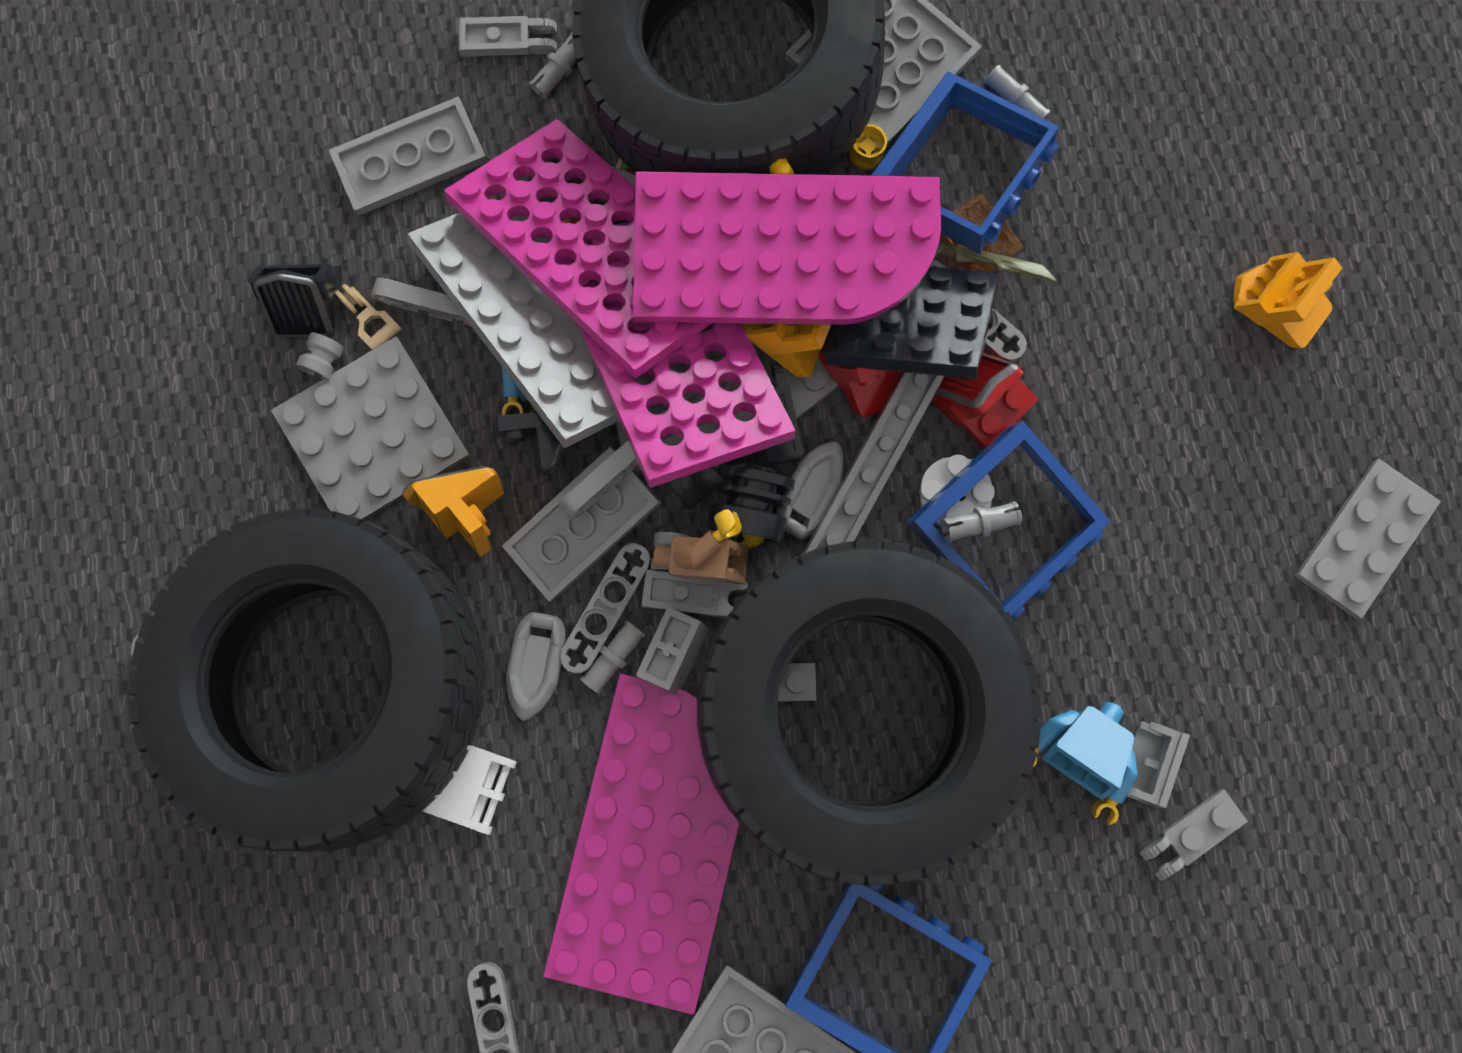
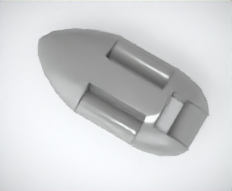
[776,441,844,540]
[506,612,566,721]

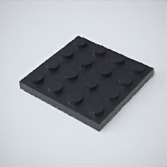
[825,267,998,379]

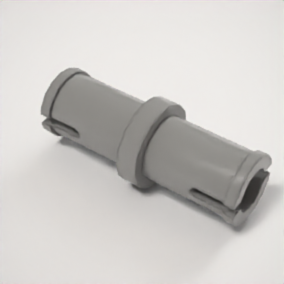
[529,32,576,99]
[984,65,1051,119]
[941,501,1022,543]
[580,620,646,694]

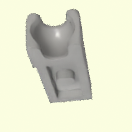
[641,569,748,619]

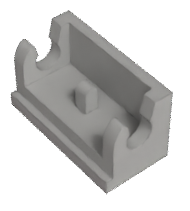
[636,607,709,695]
[1127,721,1190,808]

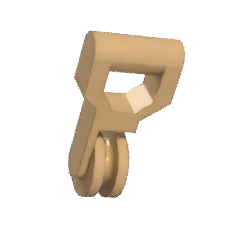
[335,284,402,350]

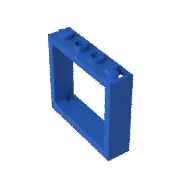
[871,71,1060,254]
[905,421,1111,620]
[784,883,992,1053]

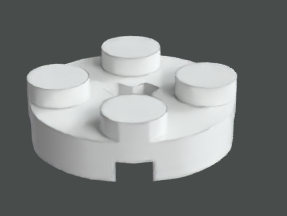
[919,454,995,526]

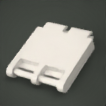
[423,745,517,835]

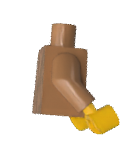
[653,509,764,584]

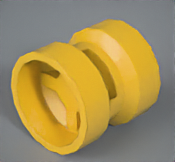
[849,124,887,170]

